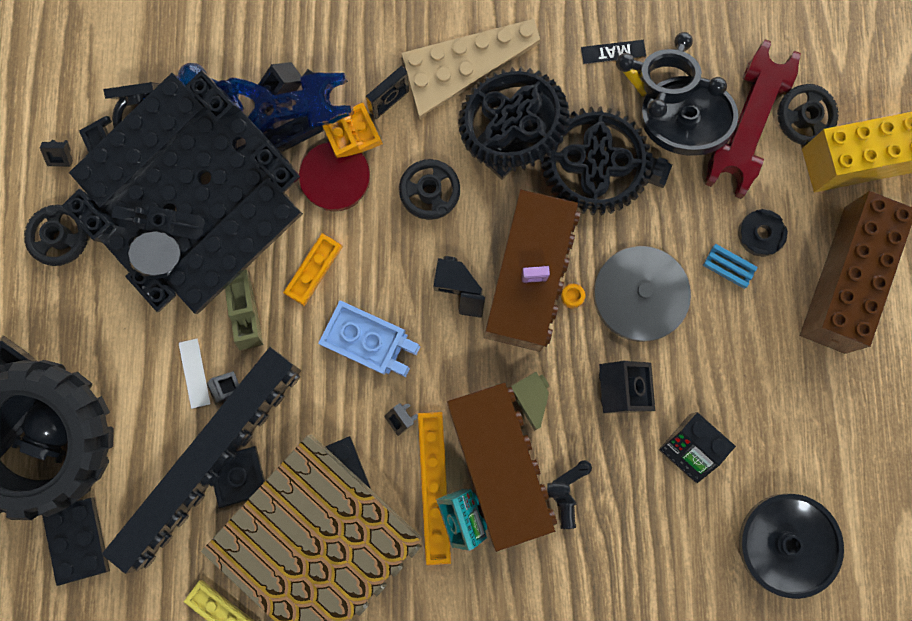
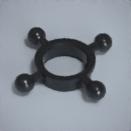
[616,32,727,119]

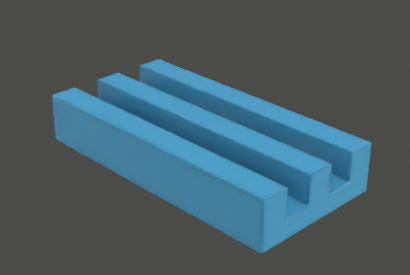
[702,244,758,289]

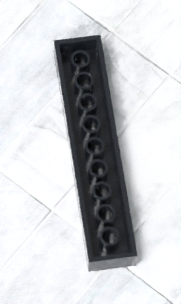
[102,347,301,574]

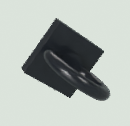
[103,82,160,128]

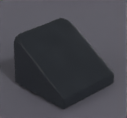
[459,292,485,318]
[207,371,239,405]

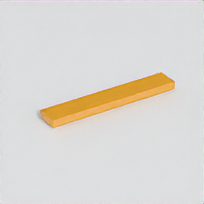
[418,412,451,565]

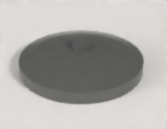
[593,246,691,342]

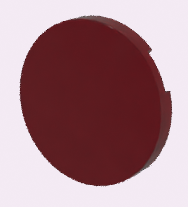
[299,142,370,212]

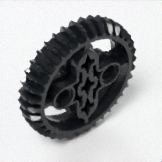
[458,67,570,172]
[541,106,653,216]

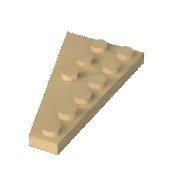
[401,19,540,119]

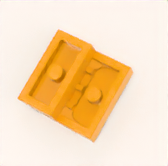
[319,102,383,158]

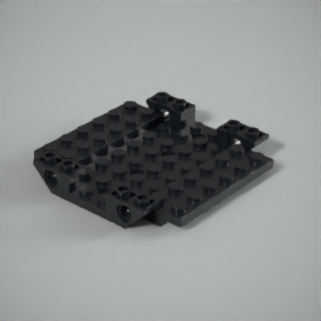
[62,70,303,314]

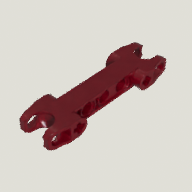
[705,39,801,199]

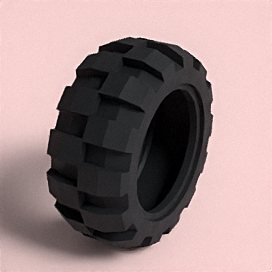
[0,360,114,520]

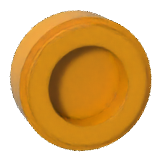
[560,284,585,309]

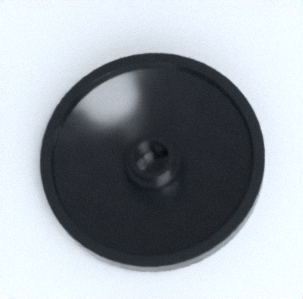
[641,76,738,156]
[739,493,844,599]

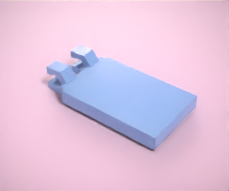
[318,301,420,377]

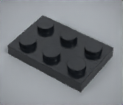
[42,497,110,586]

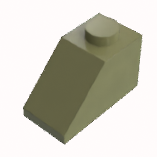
[511,372,549,431]

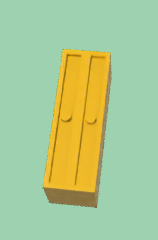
[802,112,912,193]

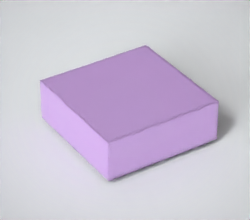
[521,266,550,283]

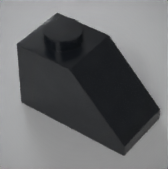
[250,62,304,113]
[433,256,482,295]

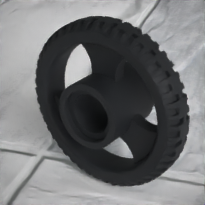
[777,84,839,145]
[399,159,460,220]
[24,204,89,266]

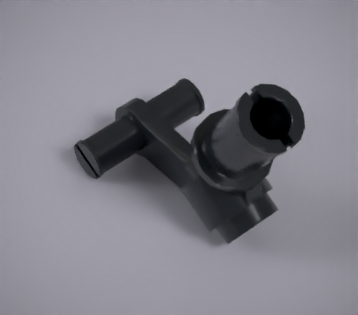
[547,460,592,529]

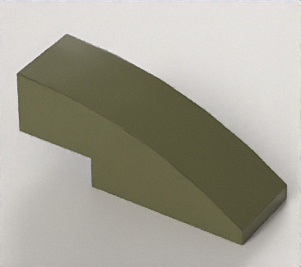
[225,270,263,350]

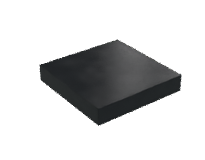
[365,65,409,120]
[213,446,265,508]

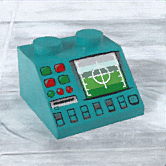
[436,489,487,551]

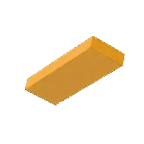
[283,233,343,307]

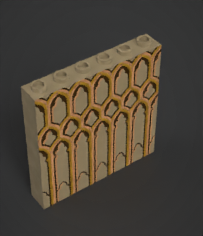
[201,434,422,621]

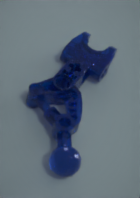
[177,63,354,133]

